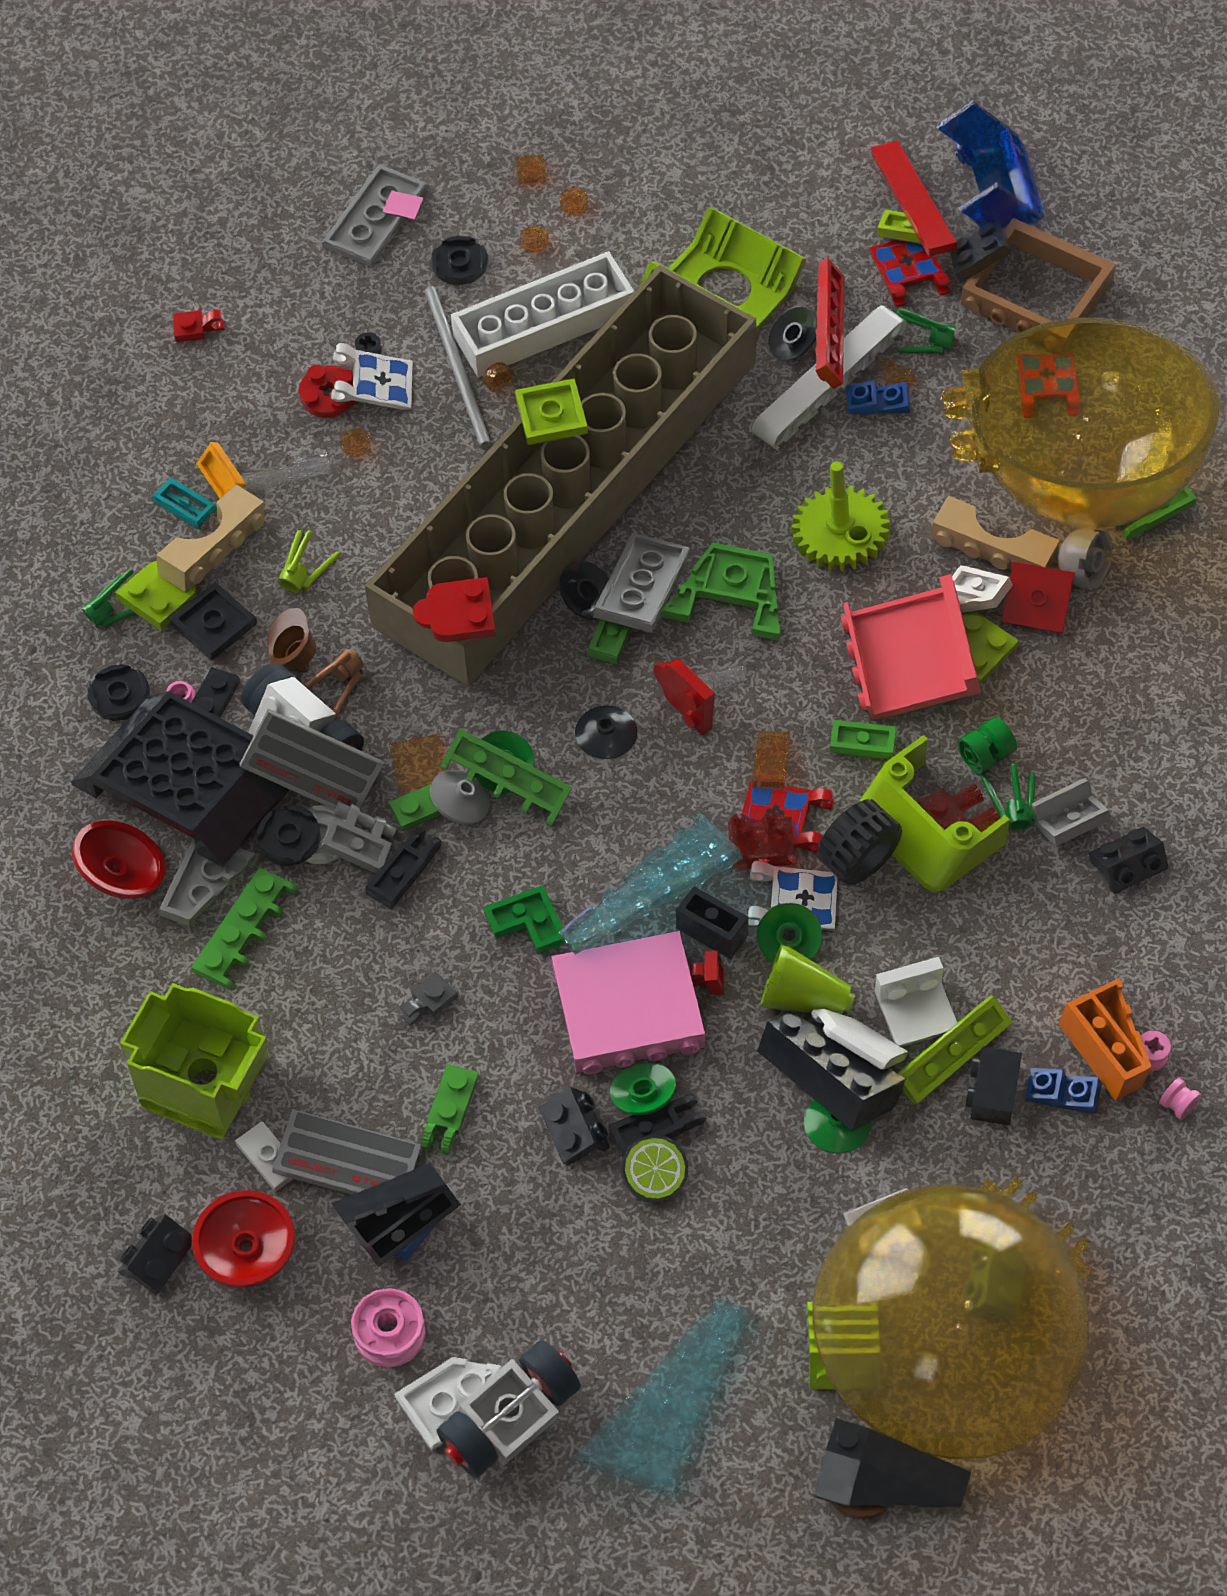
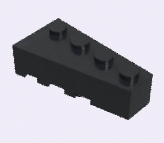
[757,1011,906,1130]

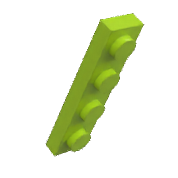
[897,996,1013,1103]

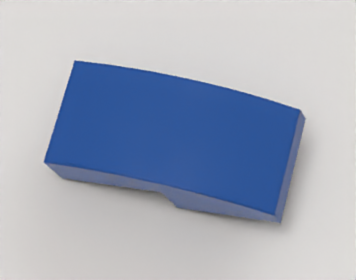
[846,380,910,415]
[1025,1068,1102,1113]

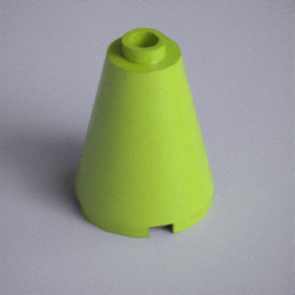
[760,945,855,1014]

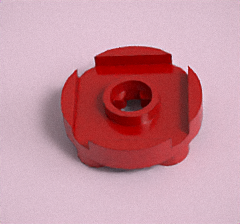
[299,365,356,418]

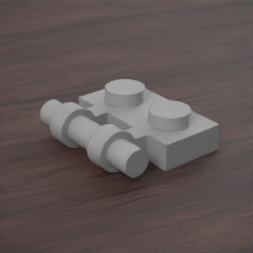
[320,802,396,873]

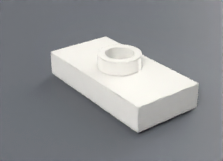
[235,1121,293,1192]

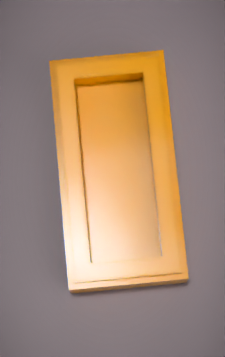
[196,442,246,499]

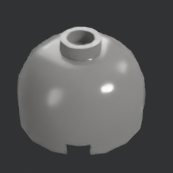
[1055,528,1112,590]

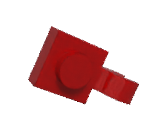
[173,309,225,342]

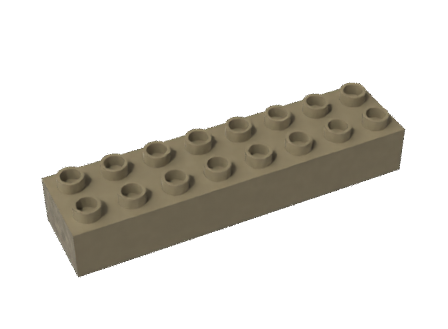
[365,265,756,687]

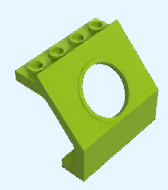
[640,208,807,333]

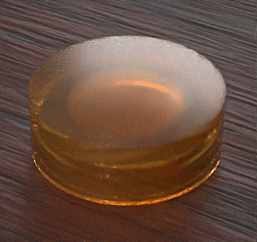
[560,188,588,215]
[520,226,549,253]
[483,362,513,393]
[340,428,371,457]

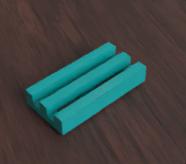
[152,477,217,530]

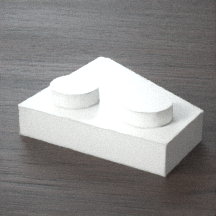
[952,565,1013,613]

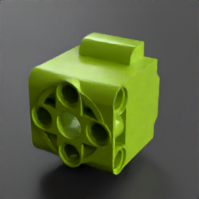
[120,983,269,1139]

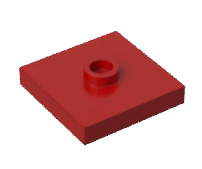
[1002,562,1074,634]

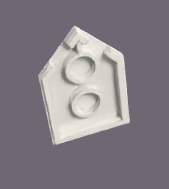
[811,1009,908,1070]
[394,1357,501,1451]

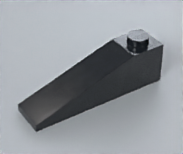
[814,1418,971,1508]

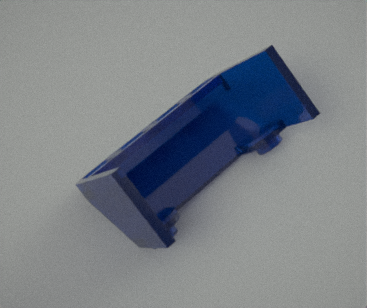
[937,100,1045,228]

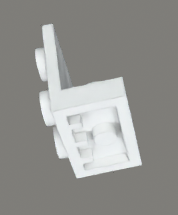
[875,957,957,1047]

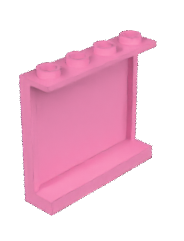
[551,931,705,1075]

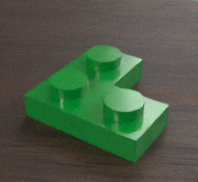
[483,885,567,954]

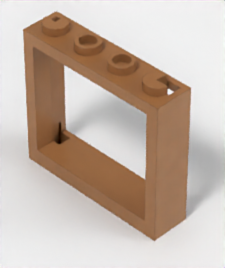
[961,218,1116,350]

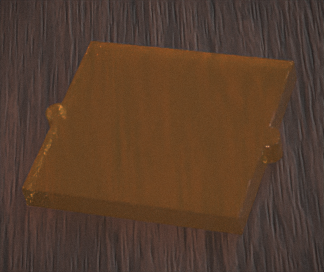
[389,733,448,791]

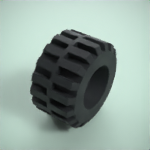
[817,799,902,886]

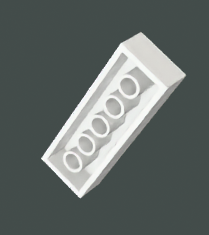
[451,251,635,377]

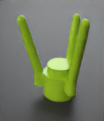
[278,530,340,593]

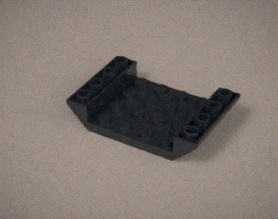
[71,691,290,867]

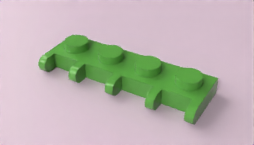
[440,728,572,827]
[191,867,298,990]

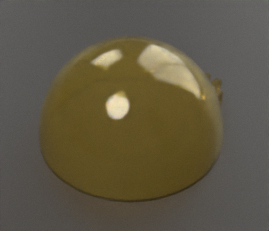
[940,318,1219,529]
[812,1176,1092,1460]

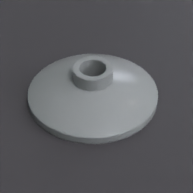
[430,770,490,825]

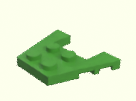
[662,543,780,641]

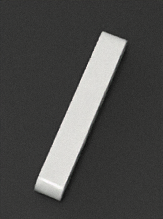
[752,305,907,450]

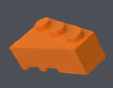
[1058,978,1151,1101]

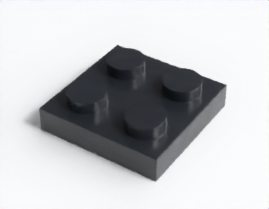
[950,219,1011,283]
[170,582,257,661]

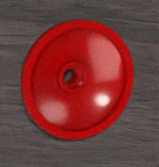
[72,820,166,899]
[192,1190,295,1288]

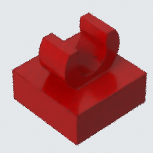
[690,950,725,994]

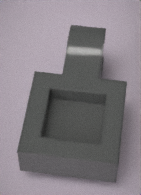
[400,972,458,1026]

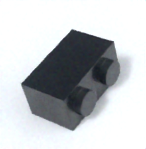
[676,886,748,959]
[965,1046,1022,1126]

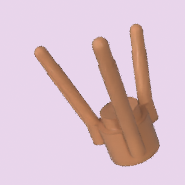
[304,649,364,721]

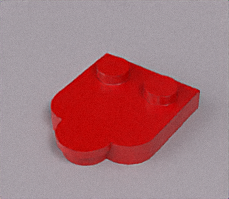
[413,577,496,642]
[653,659,715,736]

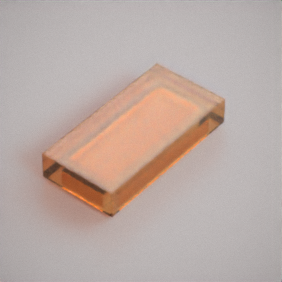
[752,731,790,789]

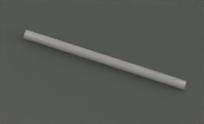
[425,286,491,448]

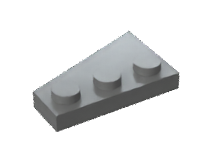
[159,838,255,926]

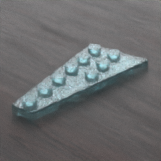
[559,812,743,955]
[574,1298,750,1498]

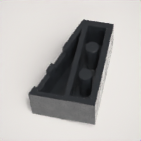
[332,1163,461,1267]

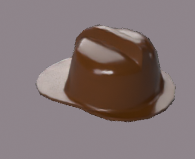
[267,608,317,673]

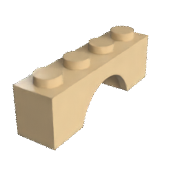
[156,485,265,592]
[931,496,1060,570]

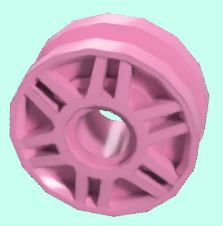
[351,1288,426,1368]

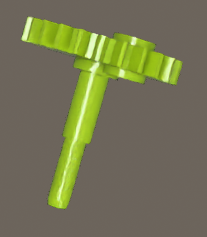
[791,461,890,571]

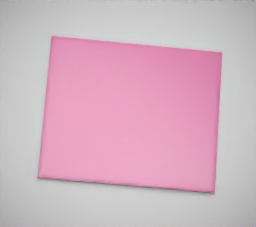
[382,191,424,219]

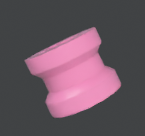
[1141,1031,1171,1071]
[1159,1078,1202,1120]

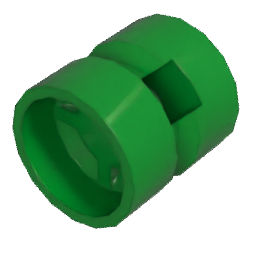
[957,717,1017,774]

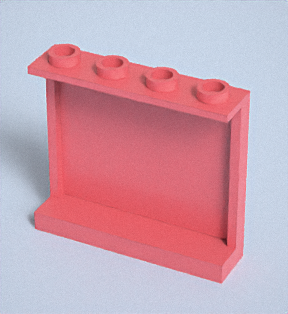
[841,574,981,720]

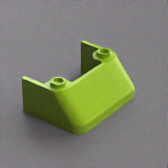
[859,735,1010,892]

